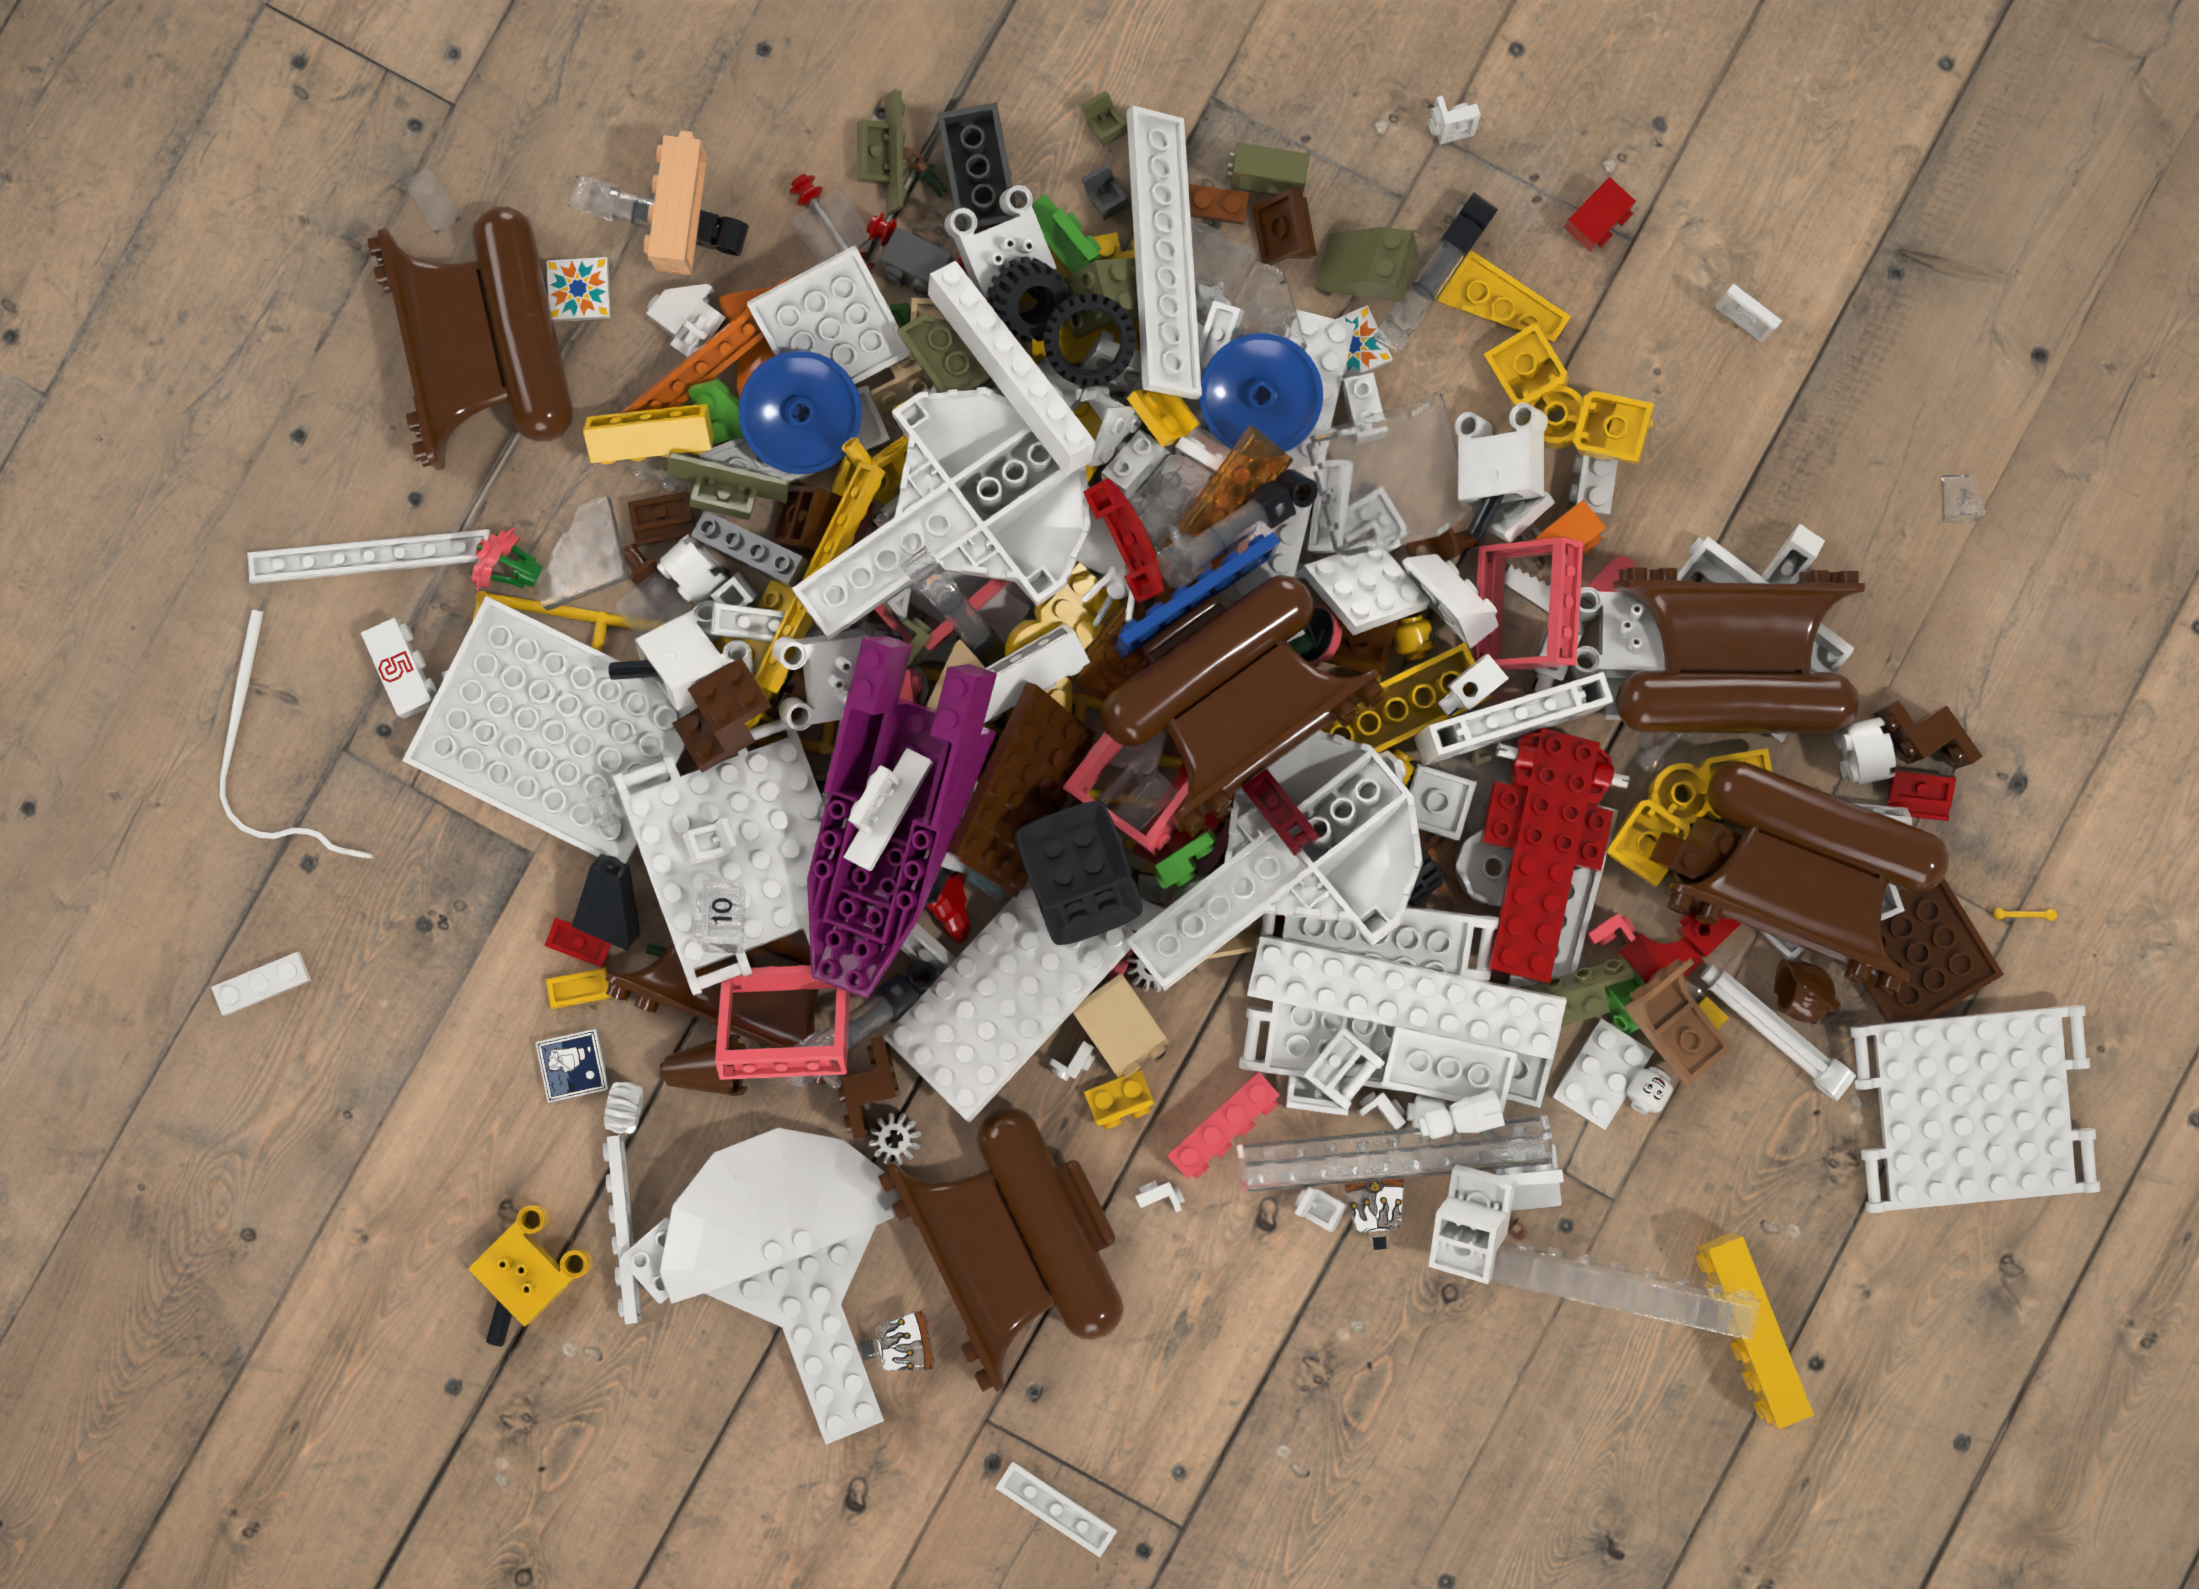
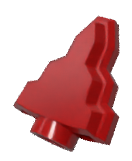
[926,871,970,944]

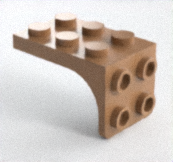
[1623,958,1732,1086]

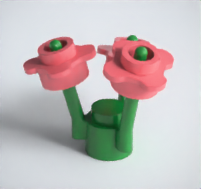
[470,528,543,592]

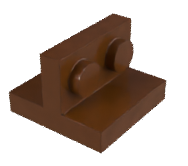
[1252,188,1317,266]

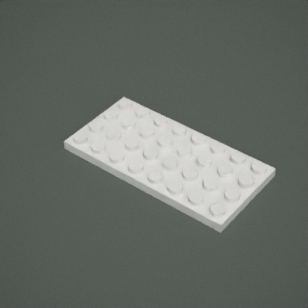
[885,881,1134,1122]

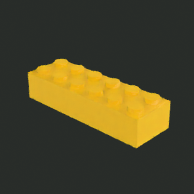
[1320,642,1492,753]
[1695,1233,1814,1429]

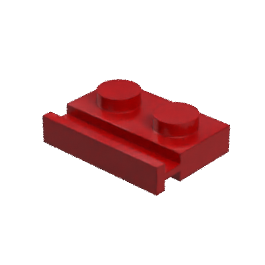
[1887,769,1956,821]

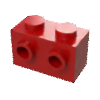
[1564,177,1636,252]
[1676,909,1741,958]

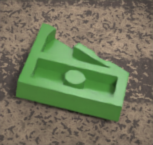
[688,379,744,444]

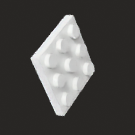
[1301,540,1430,635]

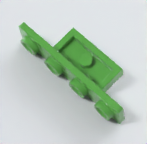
[1032,195,1101,274]

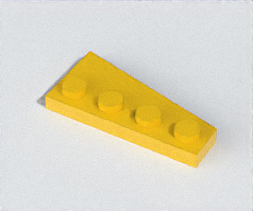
[1436,250,1571,343]

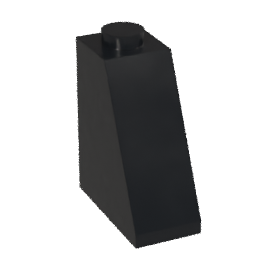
[571,853,640,951]

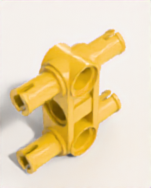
[841,402,908,506]

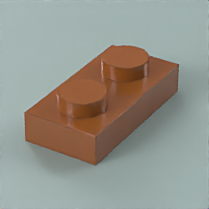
[1189,184,1249,225]

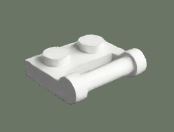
[1303,1027,1385,1111]

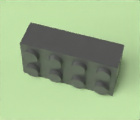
[937,102,1017,234]

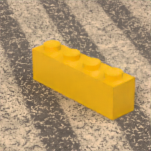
[583,403,714,465]

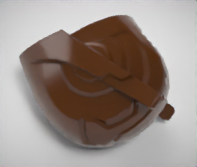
[1774,959,1840,1024]

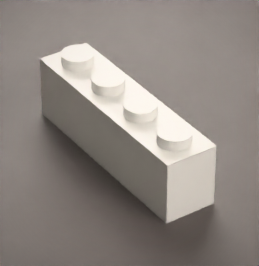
[984,622,1090,723]

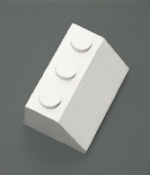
[1402,554,1499,649]

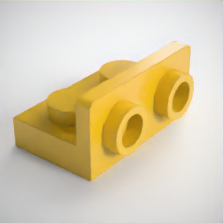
[1126,389,1199,447]
[1084,1070,1155,1130]

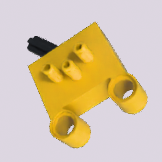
[468,1204,593,1347]

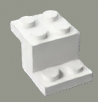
[1428,1164,1516,1284]

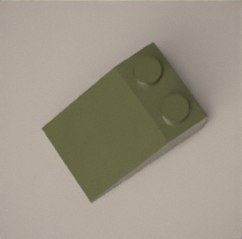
[1315,227,1418,302]

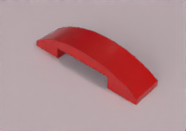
[1083,478,1164,605]

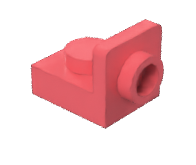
[1585,913,1636,946]

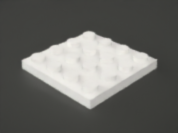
[747,245,910,384]

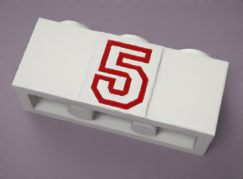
[361,618,437,719]

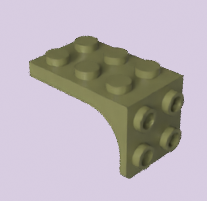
[1065,258,1139,338]

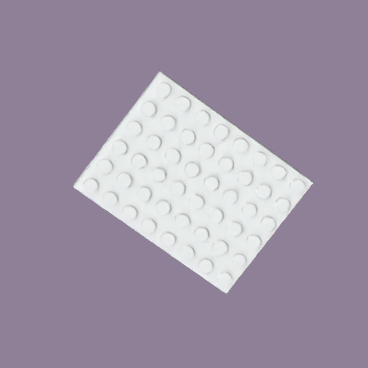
[402,596,698,865]

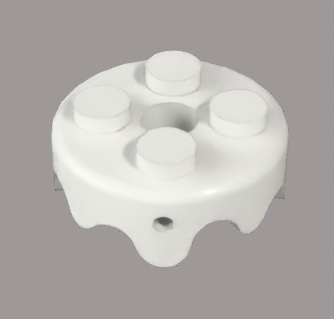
[1455,830,1512,906]

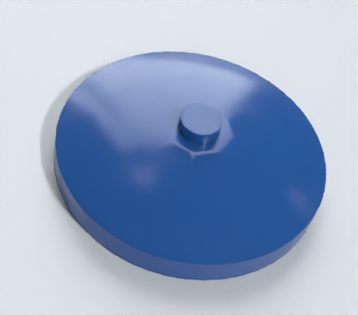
[1200,333,1323,457]
[739,350,862,474]

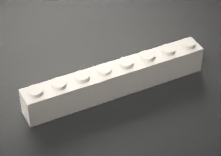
[928,261,1096,476]

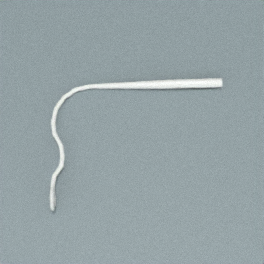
[219,610,374,859]

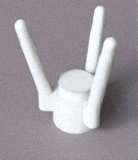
[1082,567,1135,627]

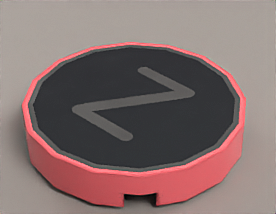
[1291,605,1342,667]

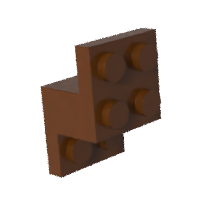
[770,486,874,555]
[1323,619,1398,677]
[672,657,772,773]
[1874,700,1983,769]
[837,1036,900,1139]

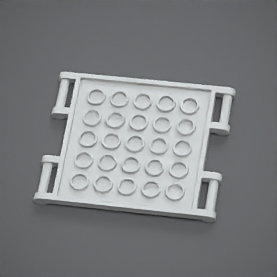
[613,718,825,996]
[1239,906,1499,1093]
[1850,1005,2101,1213]

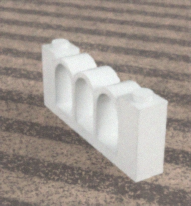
[1414,672,1613,766]

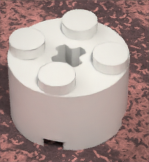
[657,534,730,605]
[1834,717,1896,786]

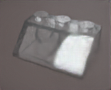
[1128,454,1215,558]

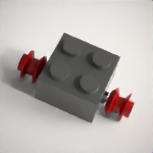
[866,213,969,298]

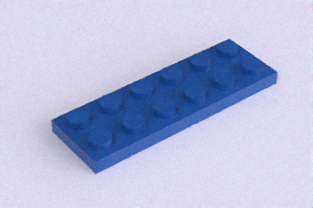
[1115,532,1280,659]

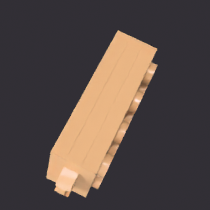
[644,131,708,276]

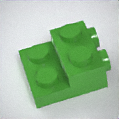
[1154,828,1218,889]

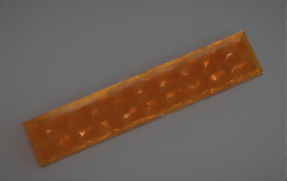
[1068,425,1294,702]

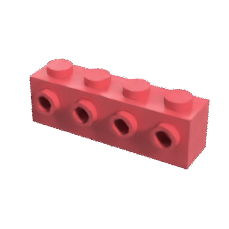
[1167,1072,1280,1179]

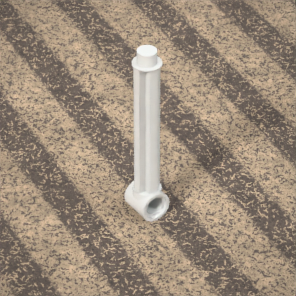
[1700,964,1857,1101]

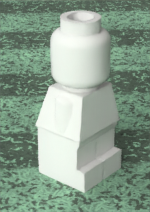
[1418,1090,1505,1139]

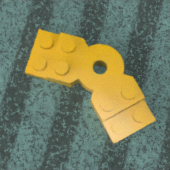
[1483,323,1655,465]
[1005,561,1122,725]
[1605,748,1773,887]

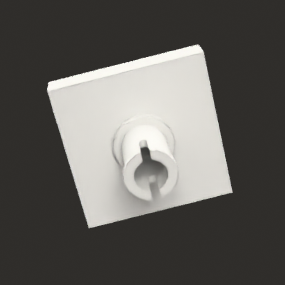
[1487,491,1555,543]

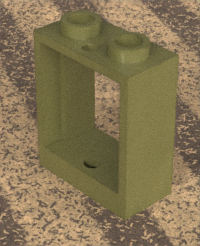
[1226,142,1310,197]

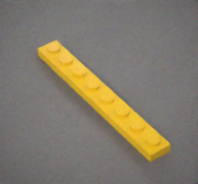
[754,462,886,694]

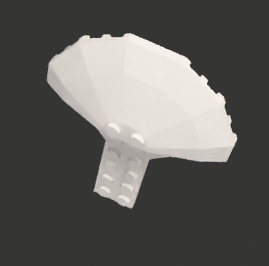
[792,387,1091,640]
[1125,731,1423,991]
[659,1127,902,1445]

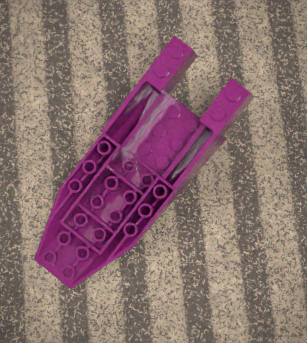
[807,635,997,999]

